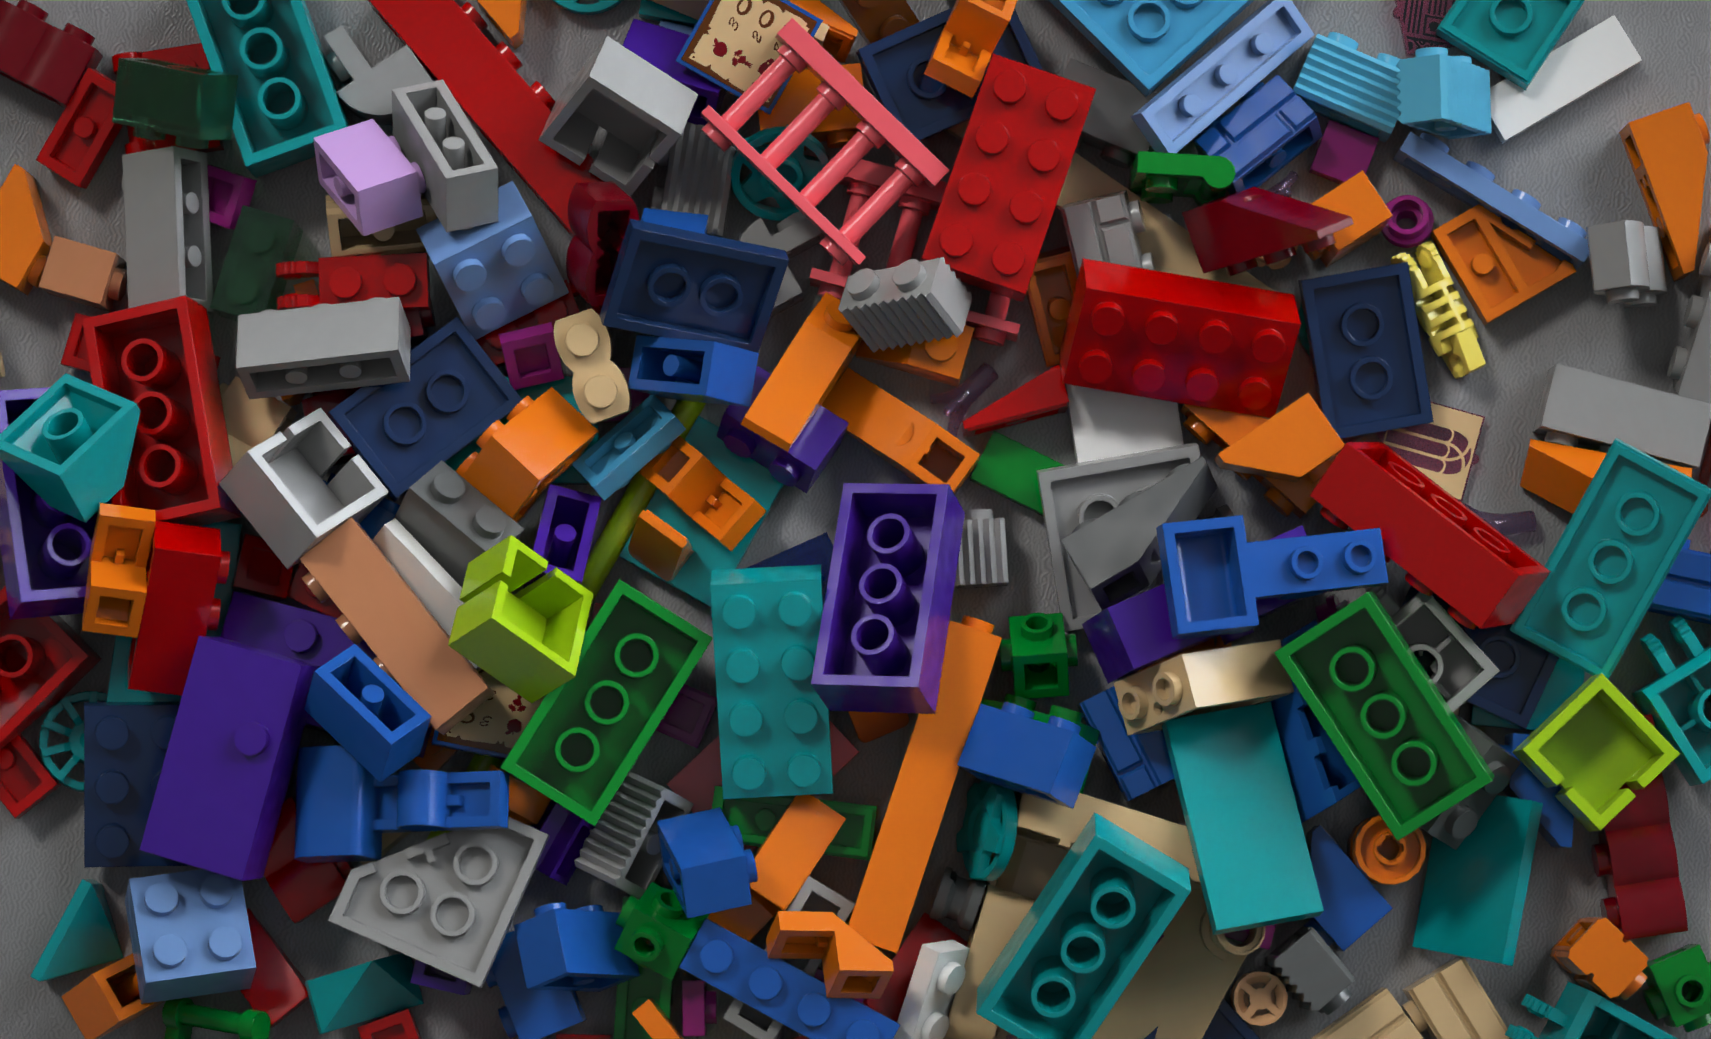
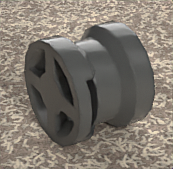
[929,866,987,932]

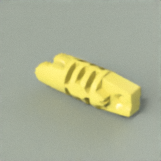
[1390,241,1486,379]

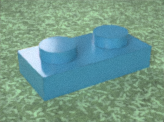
[571,395,686,501]

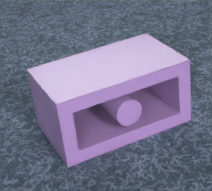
[313,119,426,236]

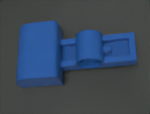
[1156,515,1389,639]
[294,745,510,863]

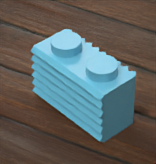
[1293,32,1401,142]
[1395,47,1491,139]

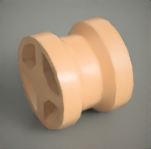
[1230,971,1288,1026]

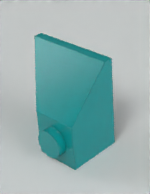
[0,373,141,523]

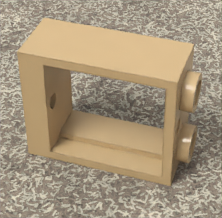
[1114,639,1294,736]

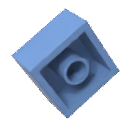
[416,181,569,340]
[125,869,257,1004]

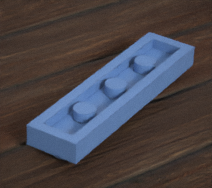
[1131,0,1315,153]
[1393,132,1589,270]

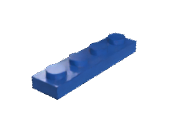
[679,918,900,1039]

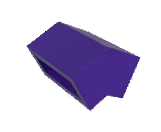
[531,800,595,886]

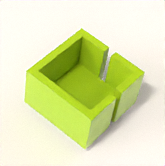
[448,535,593,703]
[1513,673,1680,832]

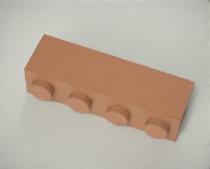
[299,517,495,735]

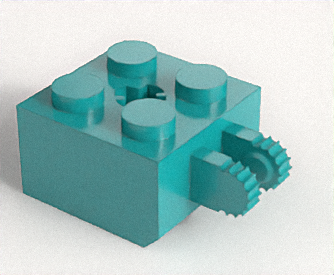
[1632,615,1711,786]
[1505,982,1677,1039]

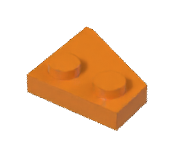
[1431,204,1577,326]

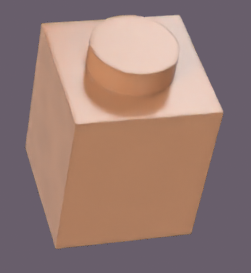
[39,235,127,312]

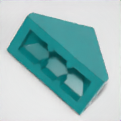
[30,879,124,982]
[305,953,424,1035]

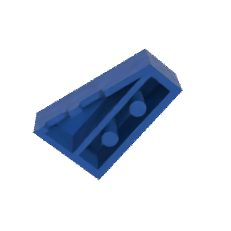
[1271,620,1361,823]

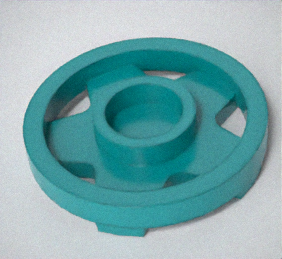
[731,125,830,221]
[956,781,1018,882]

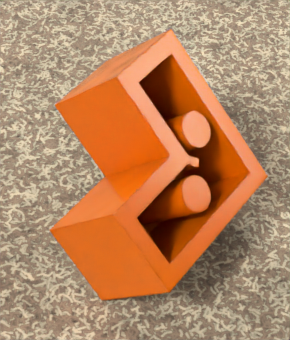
[455,387,599,523]

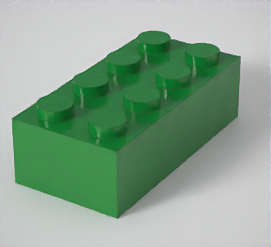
[500,579,713,826]
[1274,590,1494,841]

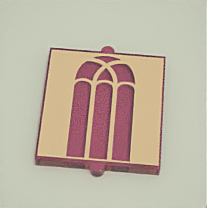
[1376,401,1485,502]

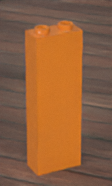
[849,615,1002,954]

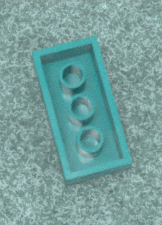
[186,0,350,178]
[710,564,833,799]
[976,812,1191,1039]

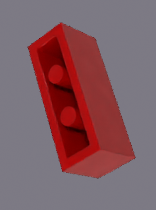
[128,521,230,696]

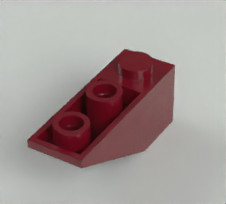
[1182,187,1354,276]

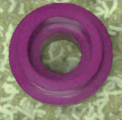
[1381,195,1434,248]

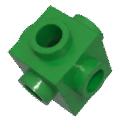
[999,613,1078,699]
[614,882,709,981]
[1642,944,1711,1032]

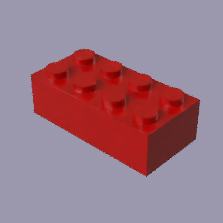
[921,53,1096,303]
[1059,258,1301,418]
[82,295,241,526]
[1309,442,1551,630]

